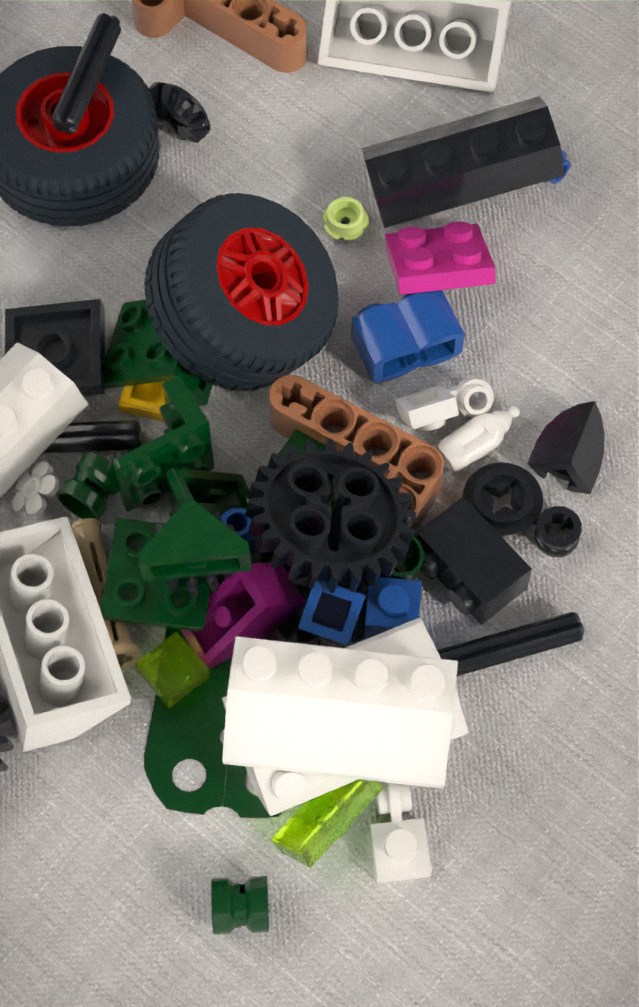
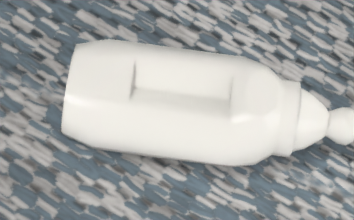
[436,406,520,472]

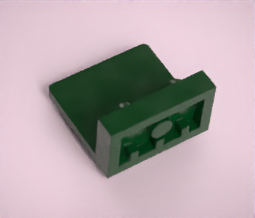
[105,299,213,406]
[113,375,215,512]
[100,518,211,631]

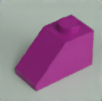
[181,563,306,669]

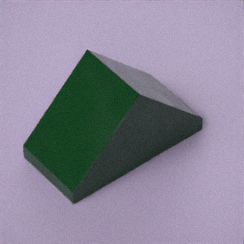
[166,468,249,515]
[138,497,252,581]

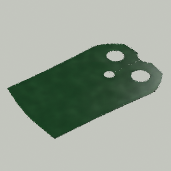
[144,577,313,818]

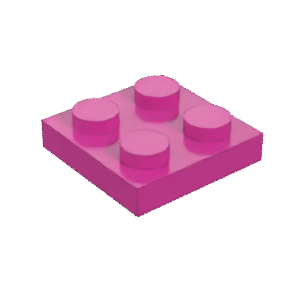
[385,221,496,295]

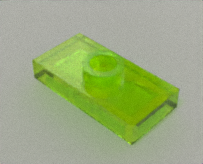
[271,779,383,868]

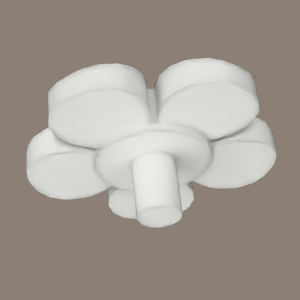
[12,462,60,517]

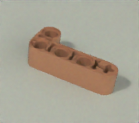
[132,0,307,73]
[269,375,444,532]

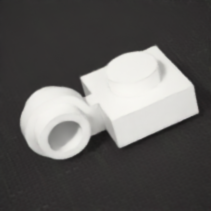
[395,377,494,431]
[370,782,432,883]

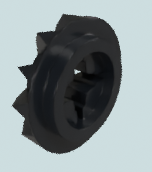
[149,82,211,143]
[462,462,543,537]

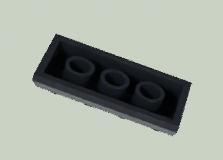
[362,96,565,228]

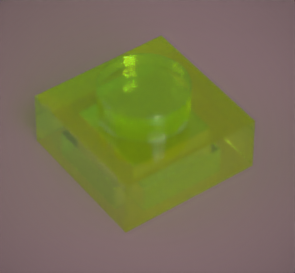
[135,632,210,708]

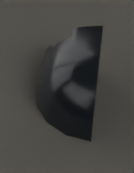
[527,401,605,494]

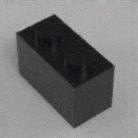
[416,497,532,625]

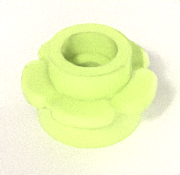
[323,197,369,242]

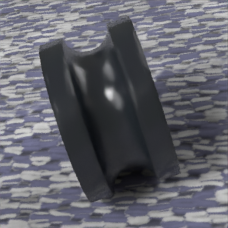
[534,506,582,557]

